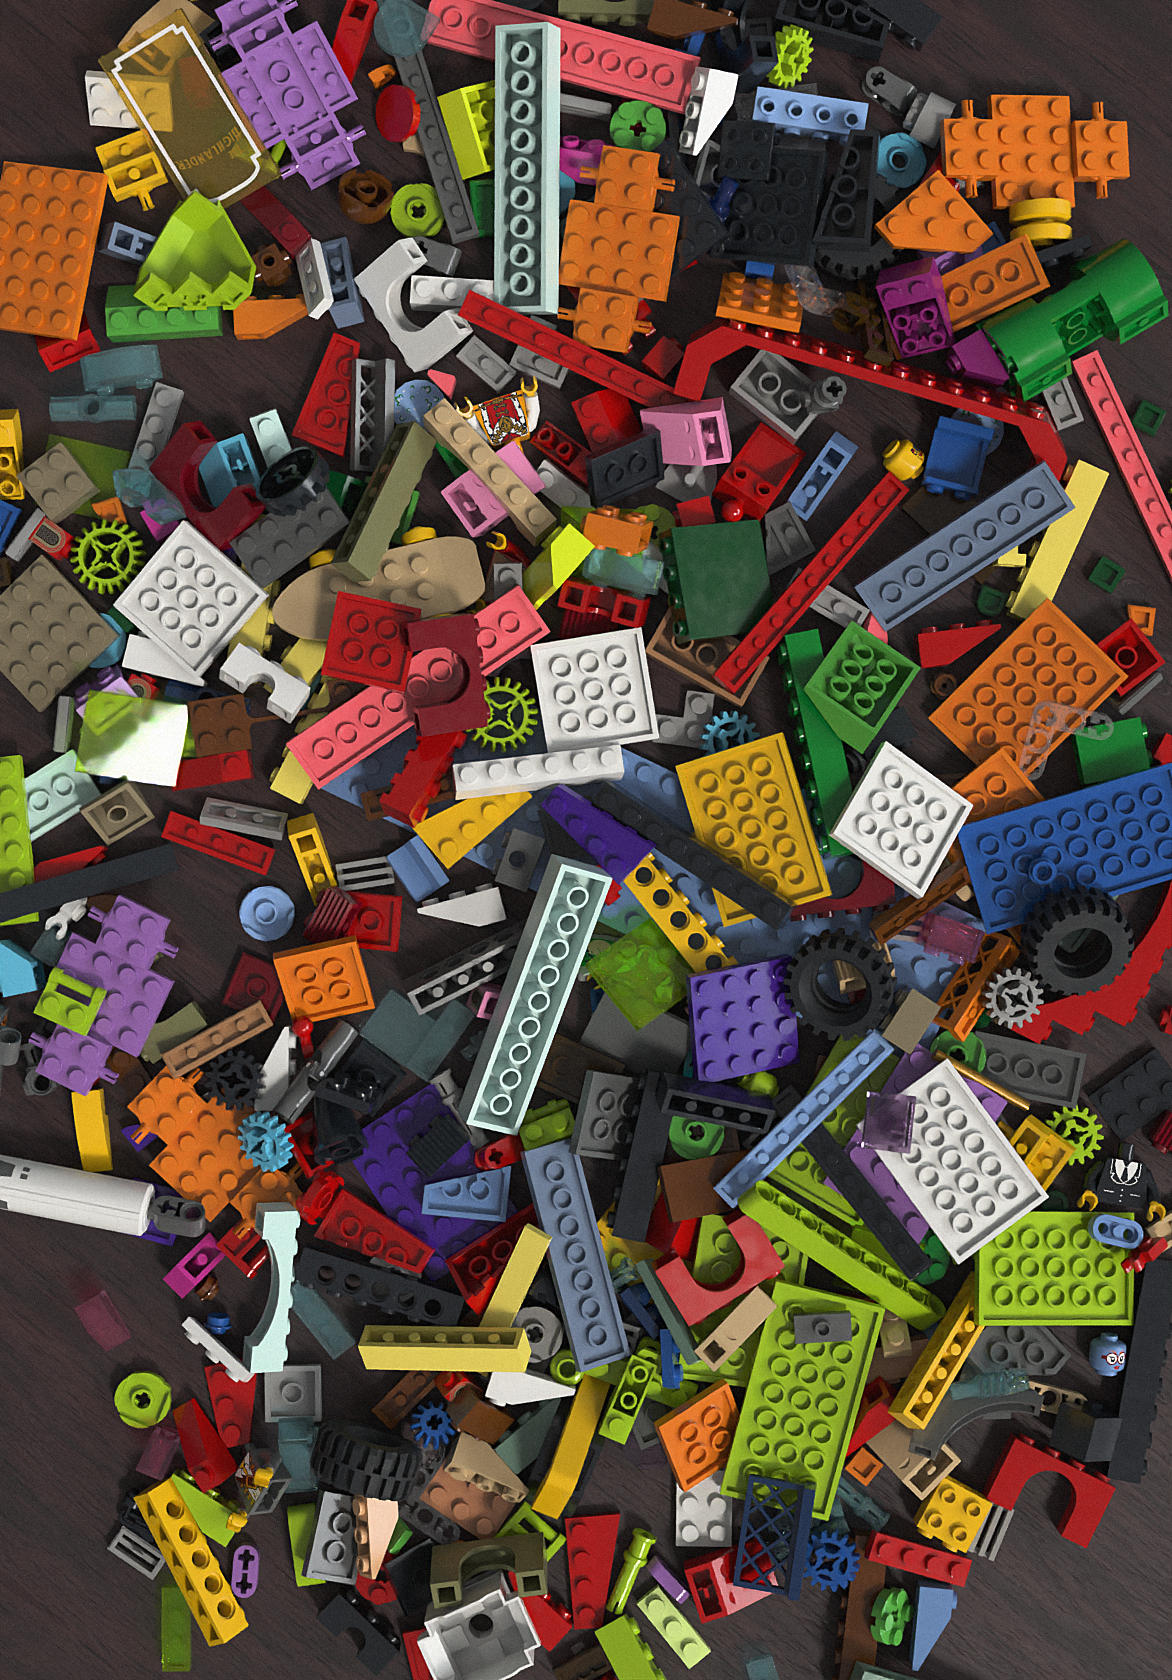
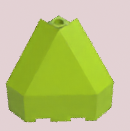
[133,190,256,311]

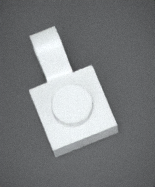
[45,897,88,940]

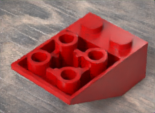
[683,1536,778,1624]

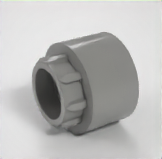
[903,92,956,149]

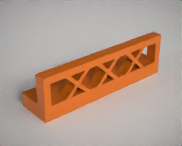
[932,932,1020,1042]

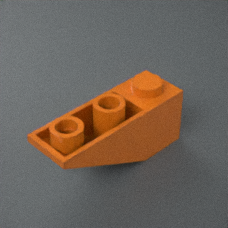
[233,294,308,340]

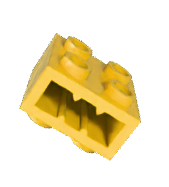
[913,1475,993,1553]

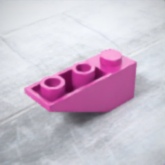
[559,135,615,186]

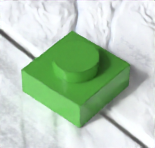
[387,1516,413,1555]

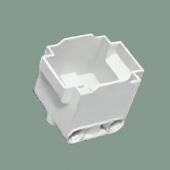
[417,1569,541,1680]

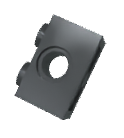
[492,828,546,892]

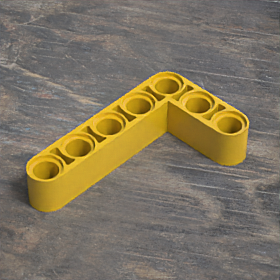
[531,1374,610,1519]

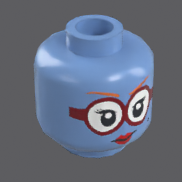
[1089,1332,1126,1376]

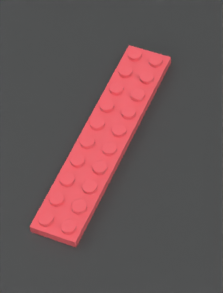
[420,0,701,115]
[286,584,550,789]

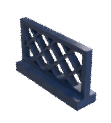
[733,1474,817,1601]

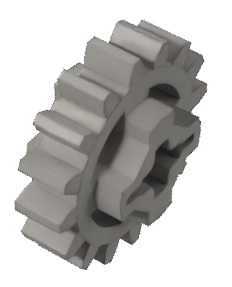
[981,967,1044,1028]

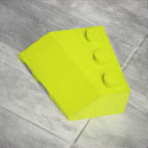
[437,80,495,180]
[522,523,595,610]

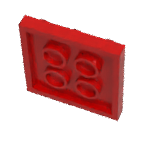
[321,591,422,693]

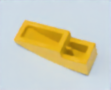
[71,1088,113,1172]

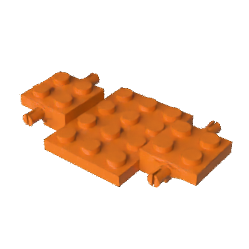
[940,95,1130,209]
[557,145,680,353]
[127,1065,303,1239]

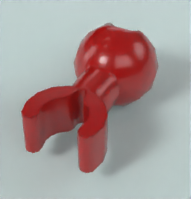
[291,1016,314,1059]

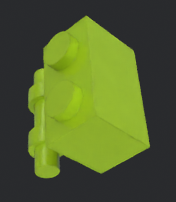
[519,1098,575,1150]

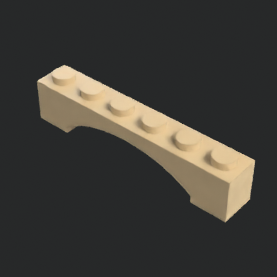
[423,398,557,547]

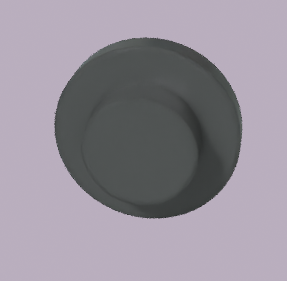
[844,747,866,774]

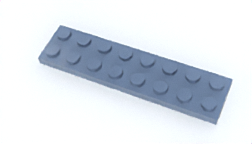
[854,460,1075,632]
[520,1137,631,1372]

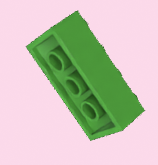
[105,285,223,343]

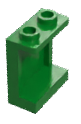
[1070,717,1153,785]

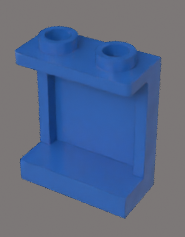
[921,416,994,501]

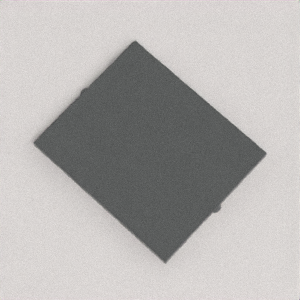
[579,983,691,1075]

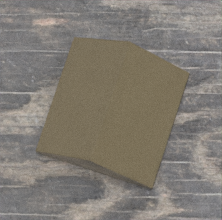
[79,779,155,845]

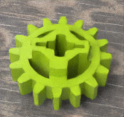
[767,24,813,89]
[1044,1105,1104,1165]

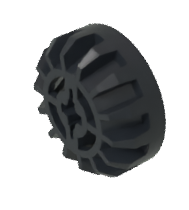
[256,446,330,517]

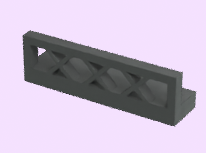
[350,359,395,473]

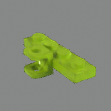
[585,1336,698,1408]

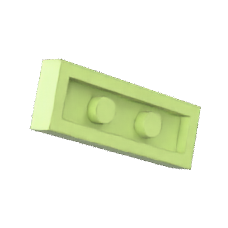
[637,1584,711,1669]

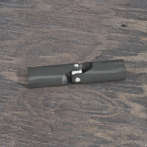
[273,1019,358,1124]

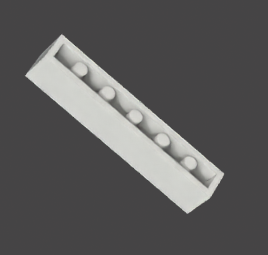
[452,745,624,800]

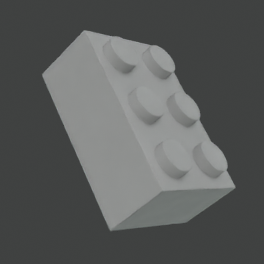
[729,350,818,445]

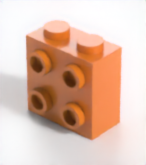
[580,505,654,557]

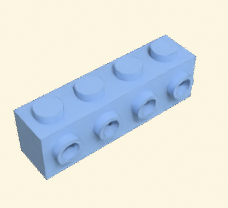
[752,86,868,146]

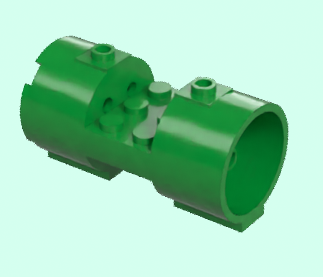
[975,238,1169,402]

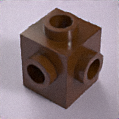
[251,243,292,288]

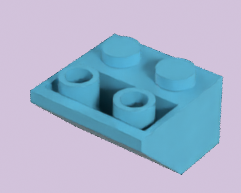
[199,433,261,508]
[0,939,47,997]

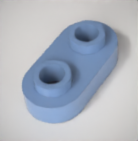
[1088,1214,1143,1249]

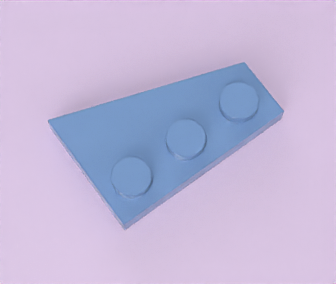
[422,1166,511,1222]

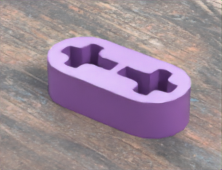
[231,1542,260,1598]
[646,1555,692,1604]

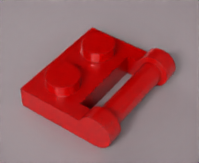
[216,1217,270,1279]

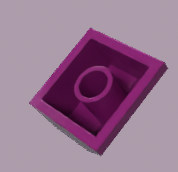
[944,329,1010,390]

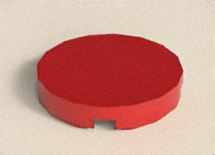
[375,85,421,142]

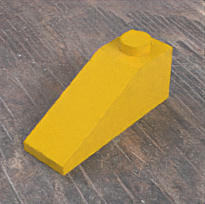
[287,813,338,906]

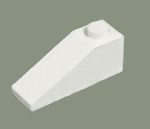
[122,631,208,688]
[485,1368,576,1406]

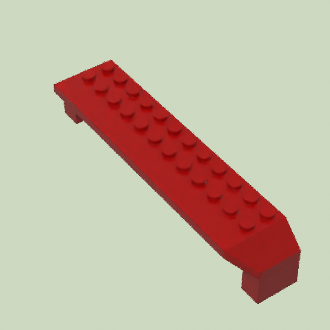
[673,317,1068,481]

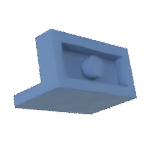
[386,835,449,903]

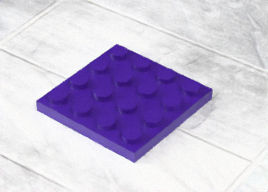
[686,954,800,1082]

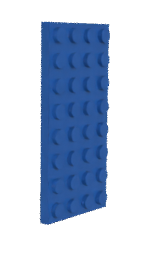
[957,762,1172,934]

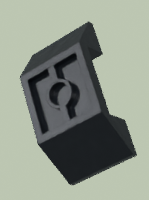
[524,1396,606,1518]

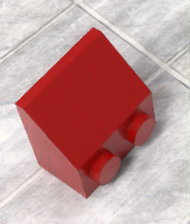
[571,389,642,453]

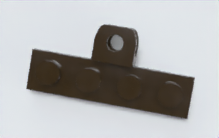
[831,279,894,367]

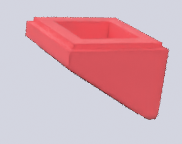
[427,369,457,400]

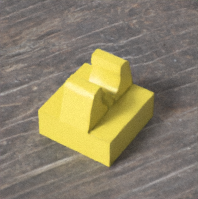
[992,546,1026,567]

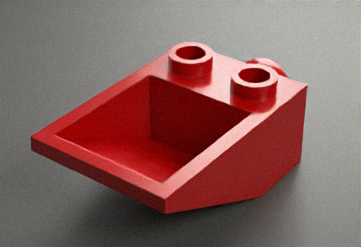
[711,422,807,522]

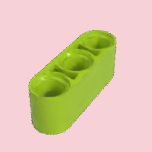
[287,1502,327,1587]

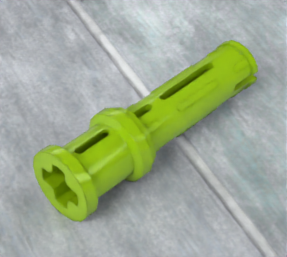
[605,1528,657,1615]

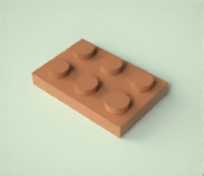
[419,1451,517,1540]

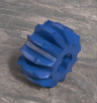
[409,1401,456,1450]

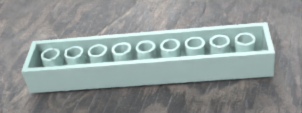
[494,22,560,315]
[457,854,613,1136]

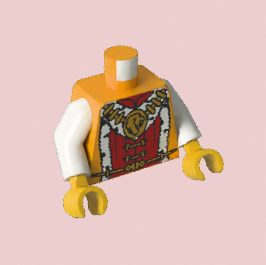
[454,376,540,454]

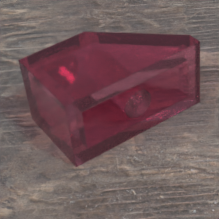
[74,1289,132,1351]
[135,1426,181,1481]

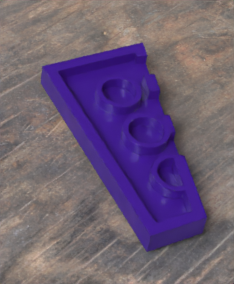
[541,784,657,885]

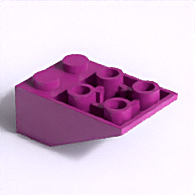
[876,256,956,359]

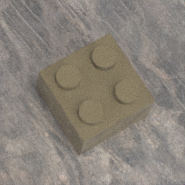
[17,442,101,524]
[876,986,941,1054]

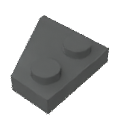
[765,501,816,576]

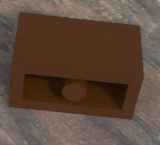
[445,1384,515,1445]

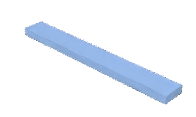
[713,1030,894,1209]

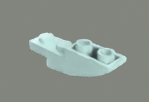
[249,408,292,468]

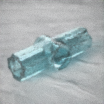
[49,394,137,423]

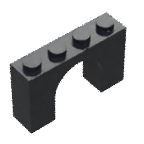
[709,0,779,94]

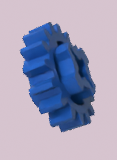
[803,1528,861,1592]

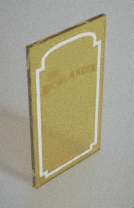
[98,8,282,209]

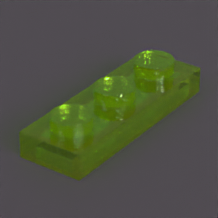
[162,1585,191,1672]

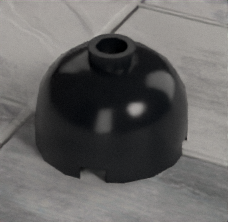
[525,1261,561,1311]

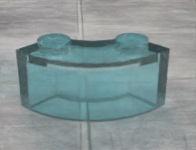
[80,345,163,396]
[112,469,186,525]
[582,547,665,598]
[278,1417,323,1493]

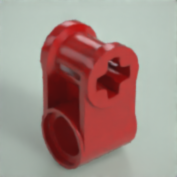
[473,1131,526,1171]

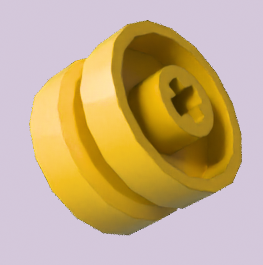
[1009,198,1072,252]

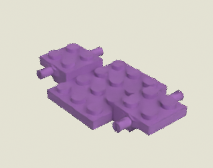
[208,0,366,190]
[28,895,179,1096]

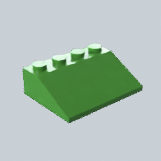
[803,621,921,754]

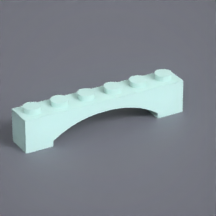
[242,1202,300,1373]

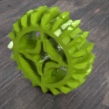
[70,519,147,595]
[466,677,538,753]

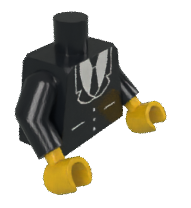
[1077,1141,1166,1221]

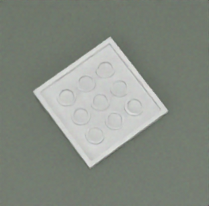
[113,520,269,679]
[530,627,659,753]
[829,741,973,899]

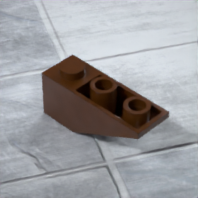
[647,0,738,40]

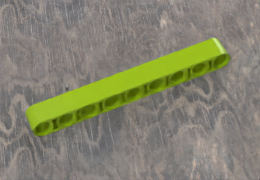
[737,1180,946,1331]

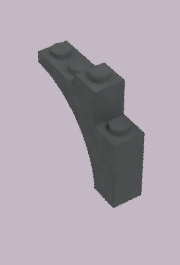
[908,1360,1044,1461]

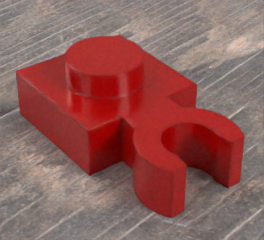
[1120,1236,1168,1274]

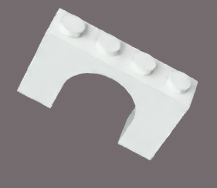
[354,238,473,372]

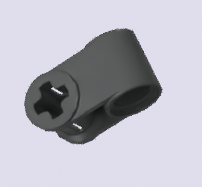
[861,66,917,117]
[413,236,462,278]

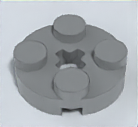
[511,1305,563,1363]

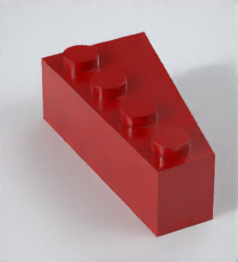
[379,730,467,828]
[445,1203,540,1316]

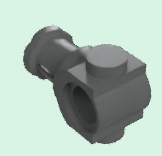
[800,376,847,414]
[20,1043,61,1096]

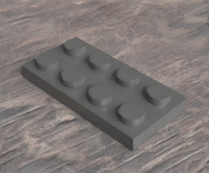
[229,486,350,589]
[975,1031,1087,1109]

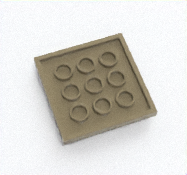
[0,555,121,712]

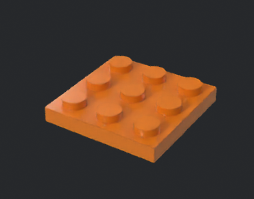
[716,272,805,333]
[273,935,375,1022]
[654,1379,740,1492]

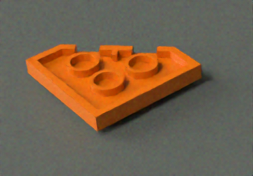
[874,170,994,255]

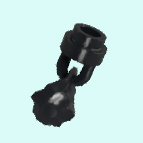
[119,1488,155,1542]

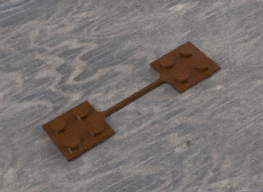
[187,679,369,757]

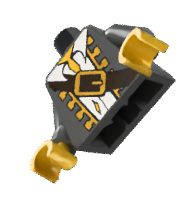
[226,1443,292,1532]

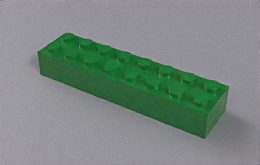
[775,629,854,860]

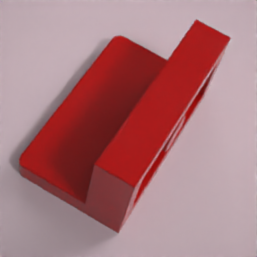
[34,313,101,372]

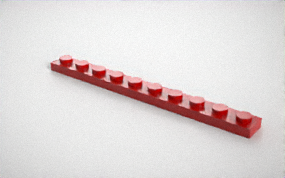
[457,289,696,408]
[711,471,909,694]

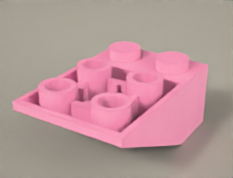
[640,397,732,466]
[441,441,546,537]

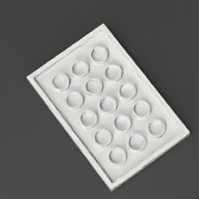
[856,1058,1049,1264]

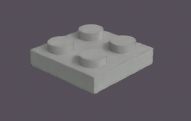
[264,1364,322,1422]

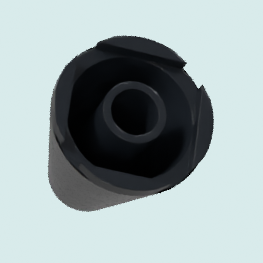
[313,1094,369,1166]

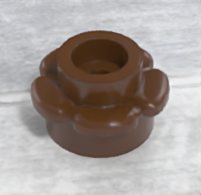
[930,672,958,700]
[194,1275,220,1301]

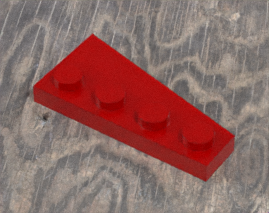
[292,333,360,458]
[314,1189,436,1273]
[565,1511,620,1630]

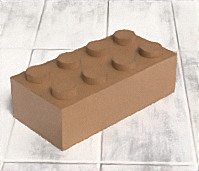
[645,607,769,708]

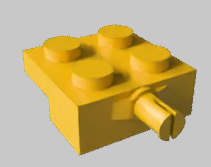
[95,128,169,211]
[997,1114,1077,1191]

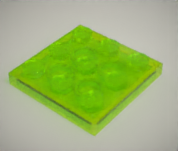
[585,918,695,1032]

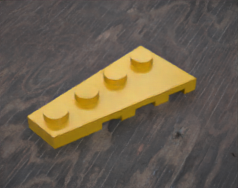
[412,791,533,869]

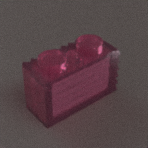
[916,912,985,966]

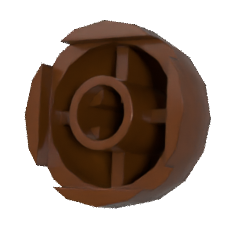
[338,169,394,224]

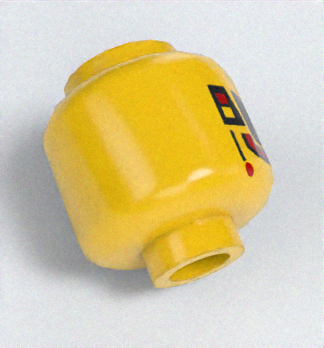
[883,439,924,481]

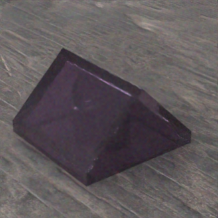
[861,1091,916,1154]

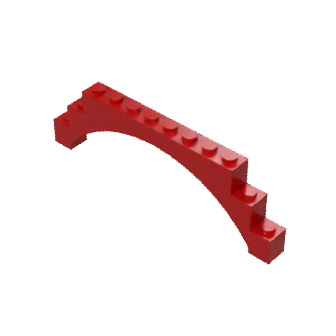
[1008,733,1172,1044]

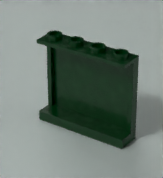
[658,520,773,644]

